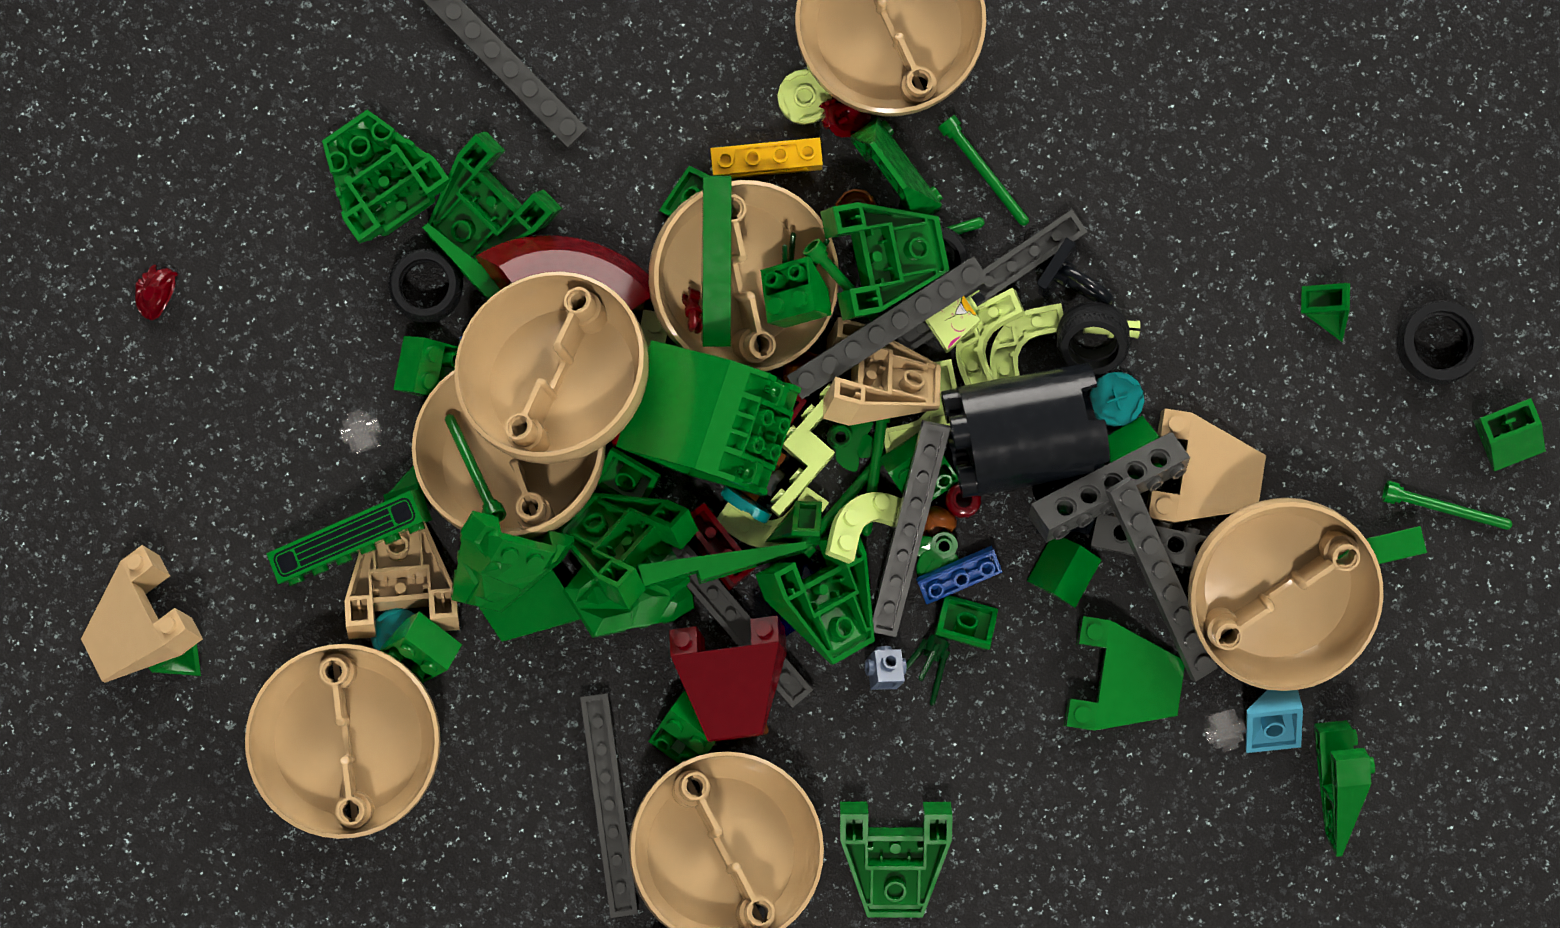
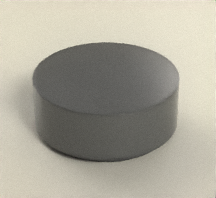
[767,469,787,498]

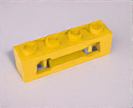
[710,138,823,179]

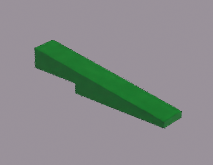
[701,175,732,347]
[422,223,500,301]
[1338,526,1427,564]
[636,541,808,589]

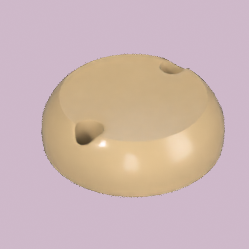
[795,0,986,117]
[649,180,839,371]
[454,272,649,464]
[412,370,606,540]
[1188,498,1383,691]
[245,644,441,839]
[629,752,824,928]

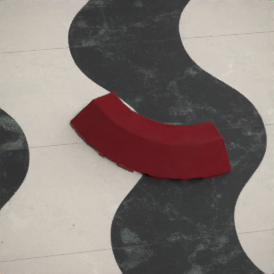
[476,235,652,315]

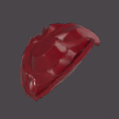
[819,98,871,137]
[135,265,178,321]

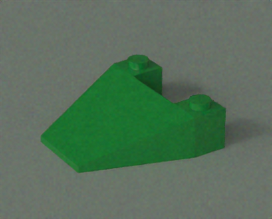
[850,117,943,215]
[428,131,563,262]
[820,202,950,321]
[556,493,699,609]
[479,529,581,642]
[755,535,875,665]
[1064,616,1185,731]
[1314,720,1375,857]
[840,802,952,918]

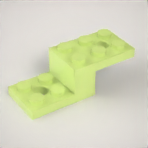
[771,383,835,518]

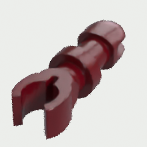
[682,287,703,334]

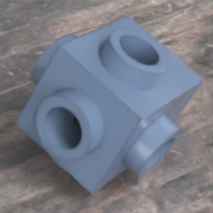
[865,646,907,690]

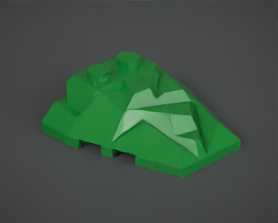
[322,110,450,243]
[451,511,575,613]
[563,541,694,638]

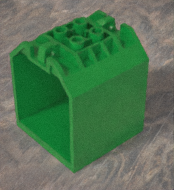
[616,340,802,496]

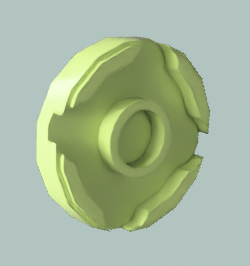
[777,69,832,125]

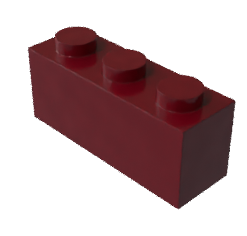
[690,503,755,591]

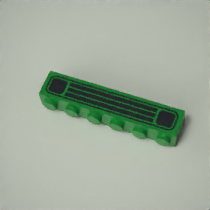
[266,489,432,586]

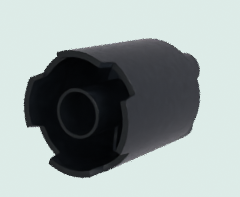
[941,362,1110,498]

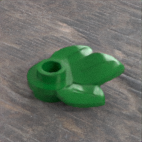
[827,422,874,472]
[916,531,959,577]

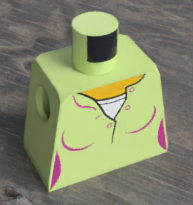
[925,290,988,353]

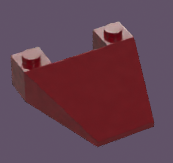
[669,616,786,742]

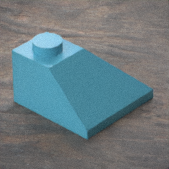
[1245,690,1303,753]

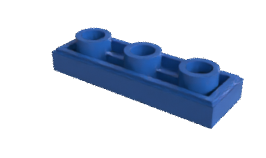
[916,546,1002,605]

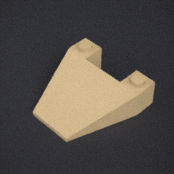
[823,317,941,426]
[1146,409,1266,524]
[345,523,460,639]
[81,545,203,683]

